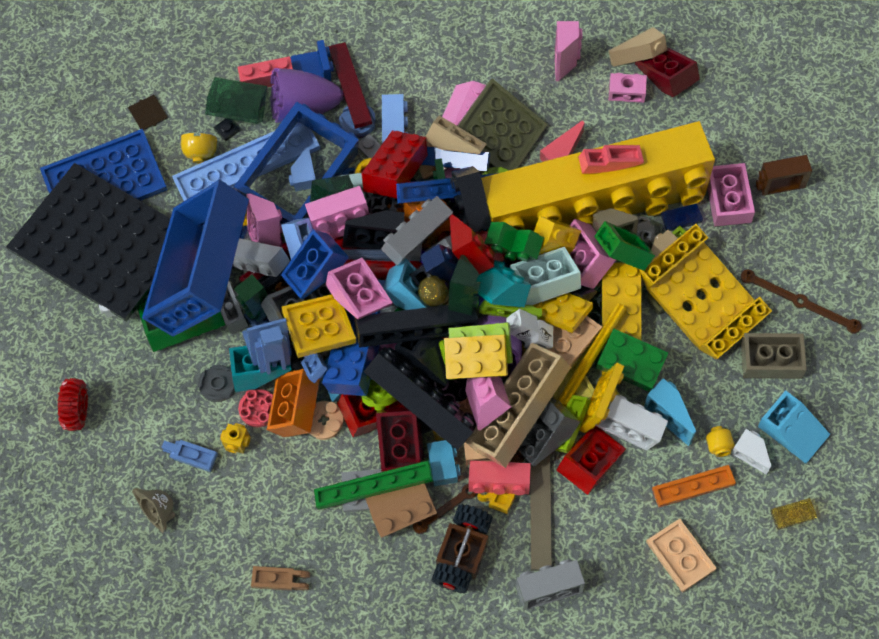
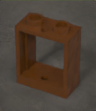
[756,155,812,196]

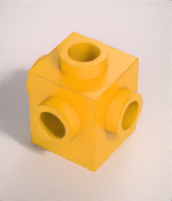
[220,423,251,453]

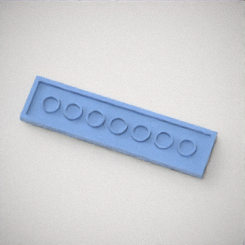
[172,122,320,201]

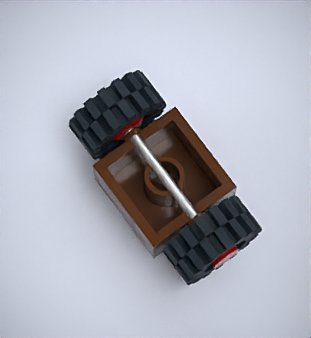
[431,504,493,594]

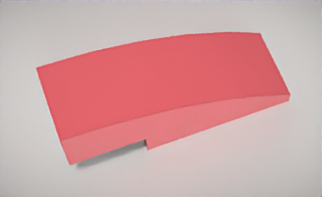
[578,145,644,174]

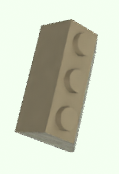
[593,208,638,245]

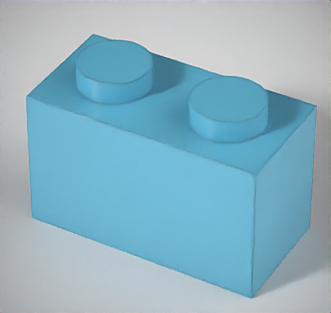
[427,440,461,487]

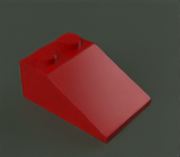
[449,214,495,277]
[337,392,404,438]
[556,426,626,495]

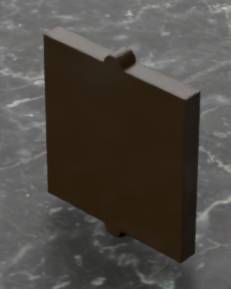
[128,95,168,130]

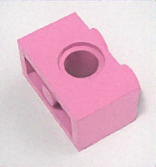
[608,73,647,103]

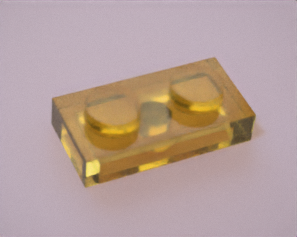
[770,498,817,530]

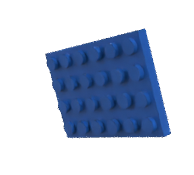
[40,129,168,201]

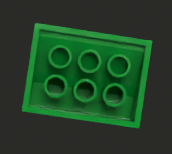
[138,299,226,352]

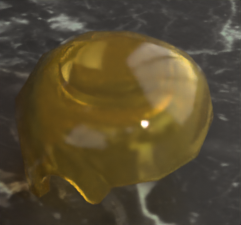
[418,276,450,307]

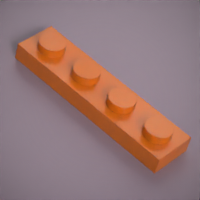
[652,465,736,508]

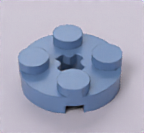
[339,106,376,138]

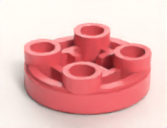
[238,389,273,428]

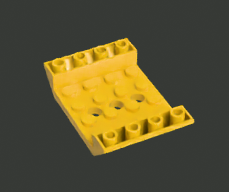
[640,224,772,360]

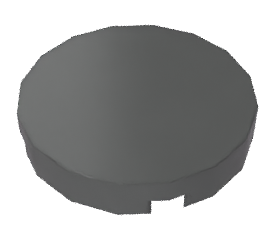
[198,365,235,402]

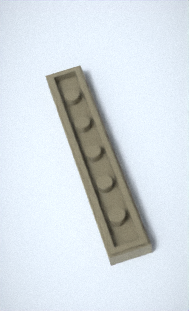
[530,454,552,571]

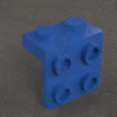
[290,40,334,81]

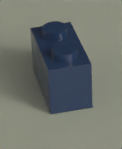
[420,244,466,281]

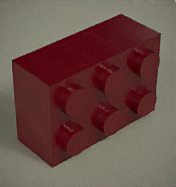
[376,407,424,472]

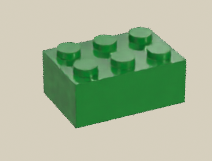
[596,328,668,392]

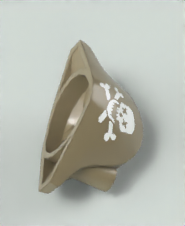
[132,488,175,533]

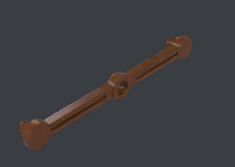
[740,269,862,334]
[413,450,525,534]

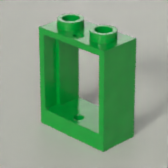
[594,221,655,271]

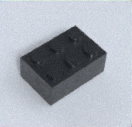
[449,166,492,232]

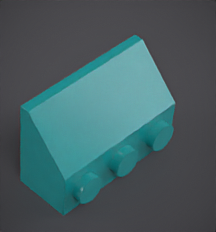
[463,260,531,307]

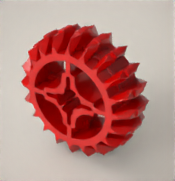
[57,378,89,431]

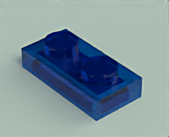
[661,203,703,231]

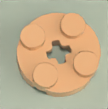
[309,401,344,440]

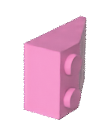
[326,258,393,320]

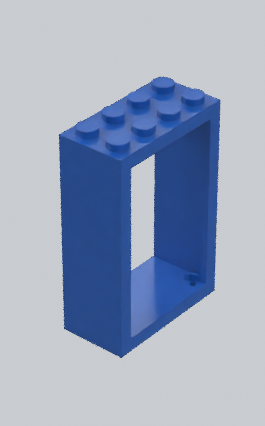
[234,102,359,225]

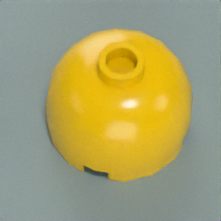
[181,133,217,164]

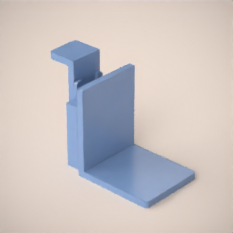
[242,318,292,374]

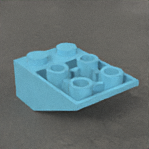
[758,390,830,463]

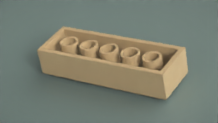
[466,343,571,468]

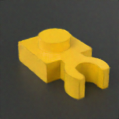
[477,492,515,514]

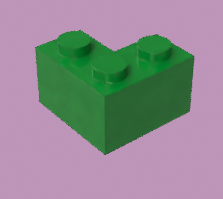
[484,222,544,262]

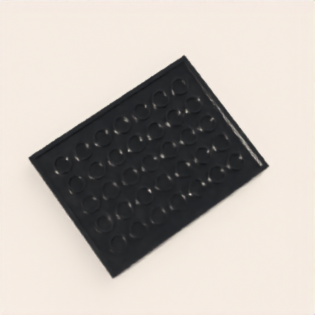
[6,163,170,322]

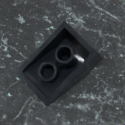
[342,210,405,249]

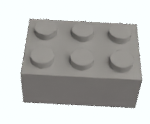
[516,559,585,610]

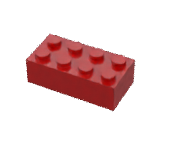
[361,130,428,198]

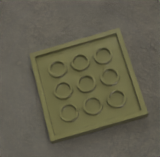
[457,78,548,170]

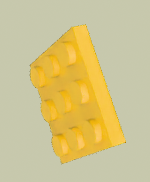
[281,294,356,358]
[579,363,624,433]

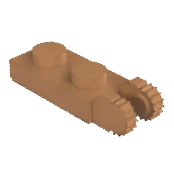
[251,566,310,591]

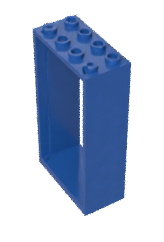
[142,179,249,337]

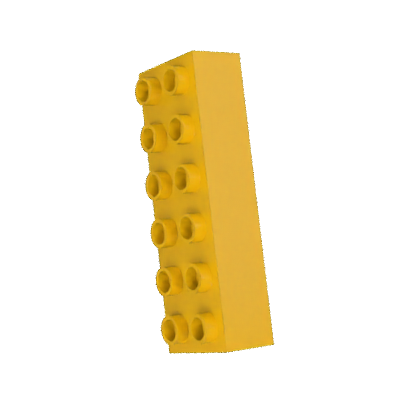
[481,121,715,231]

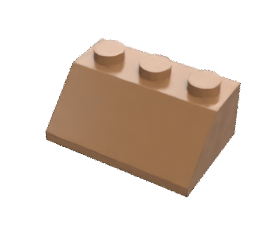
[365,483,437,538]

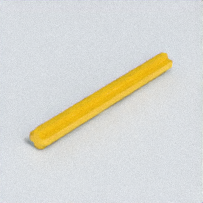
[558,303,626,406]

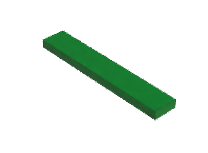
[314,460,434,510]

